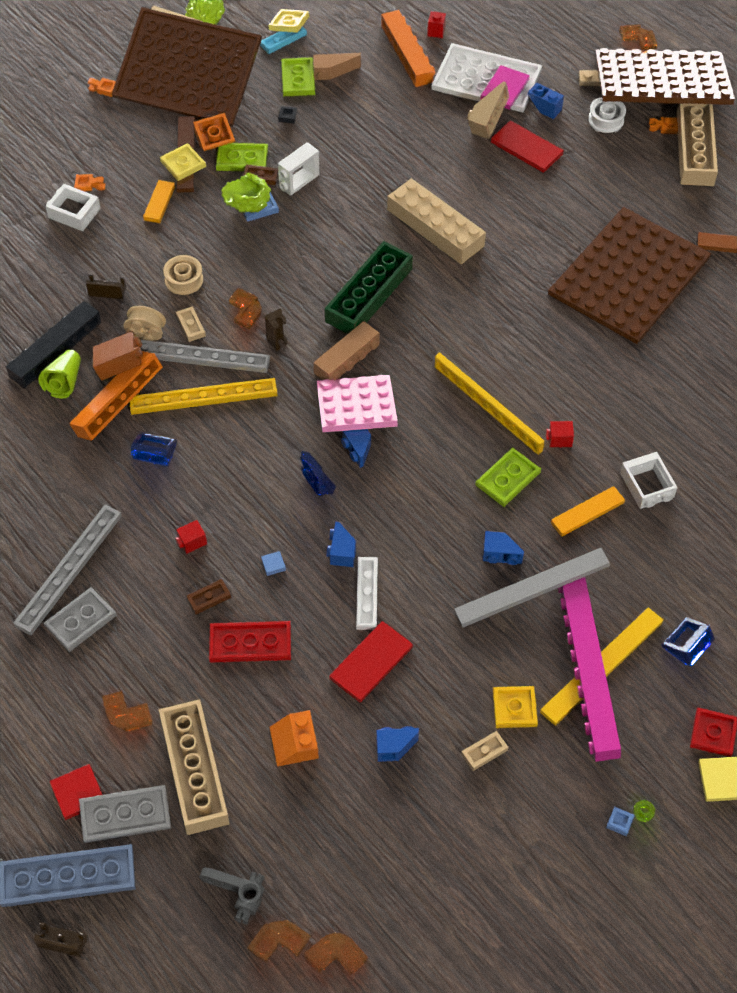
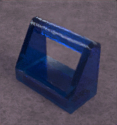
[130,432,177,466]
[661,617,715,666]

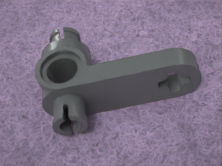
[199,868,265,924]

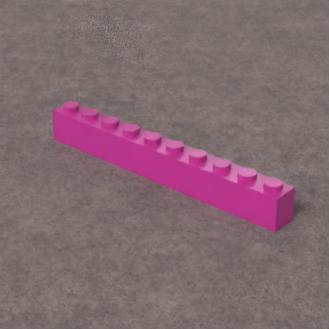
[557,577,621,762]

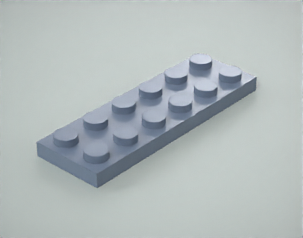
[0,844,136,907]

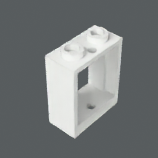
[278,143,320,196]
[45,184,101,231]
[620,452,677,509]

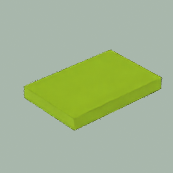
[281,58,315,96]
[216,143,268,171]
[475,447,541,507]

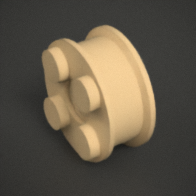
[163,255,203,295]
[124,306,166,341]

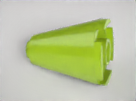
[38,350,81,399]

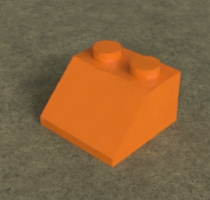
[193,113,235,151]
[270,710,319,767]

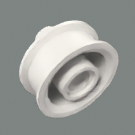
[588,97,626,133]

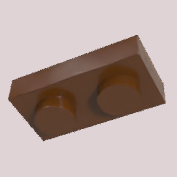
[243,165,278,185]
[186,579,231,615]

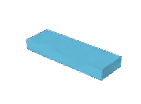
[260,27,307,54]

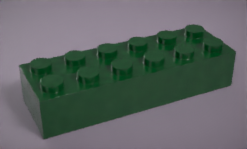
[324,241,413,334]

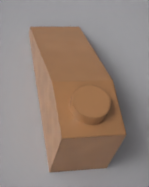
[313,53,361,80]

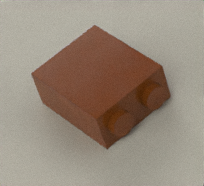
[93,331,143,381]

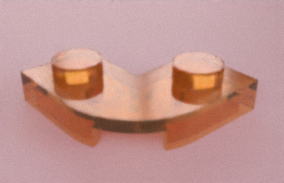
[619,24,658,50]
[229,288,262,330]
[102,691,153,731]
[248,920,311,963]
[304,933,368,975]

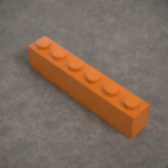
[381,10,435,87]
[69,351,163,441]

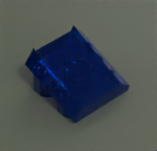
[300,451,336,497]

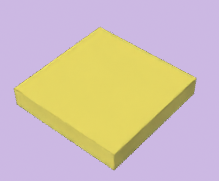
[269,9,309,33]
[160,143,206,181]
[698,757,737,802]

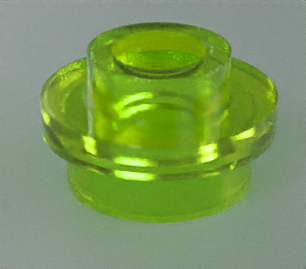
[633,800,655,822]

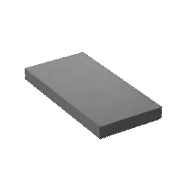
[79,785,171,843]

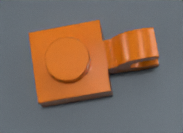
[88,78,116,97]
[74,174,106,191]

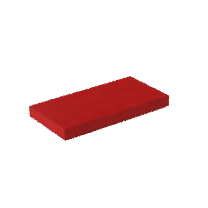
[491,120,563,173]
[209,621,291,663]
[329,621,413,703]

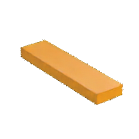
[551,486,625,537]

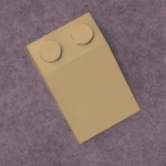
[467,81,510,140]

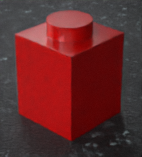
[427,11,446,38]
[546,421,574,447]
[175,520,207,554]

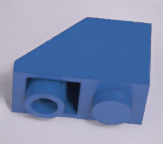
[528,82,564,119]
[341,429,371,468]
[327,522,356,567]
[483,531,524,565]
[376,726,419,762]

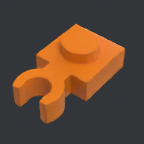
[649,117,678,134]

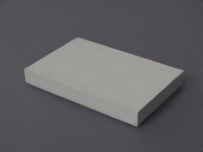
[44,587,117,652]

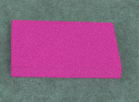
[480,65,530,110]

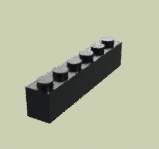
[6,301,101,389]

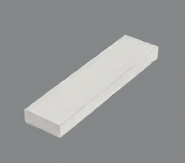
[356,557,378,630]

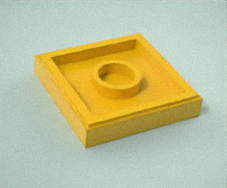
[493,686,538,728]

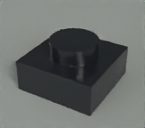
[278,106,297,124]

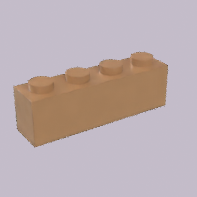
[313,321,380,381]

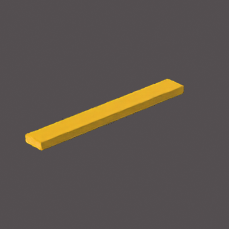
[434,353,545,455]
[130,378,277,415]
[540,607,663,726]

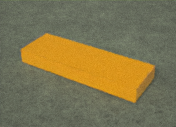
[143,180,175,223]

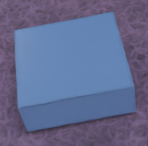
[261,551,286,576]
[606,807,634,836]

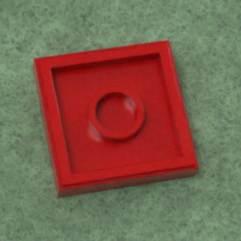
[690,707,737,757]
[50,764,102,820]

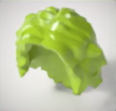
[185,0,225,25]
[221,173,271,213]

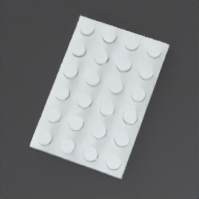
[432,43,542,113]

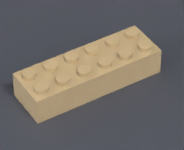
[676,103,718,186]
[387,178,486,264]
[159,699,230,835]

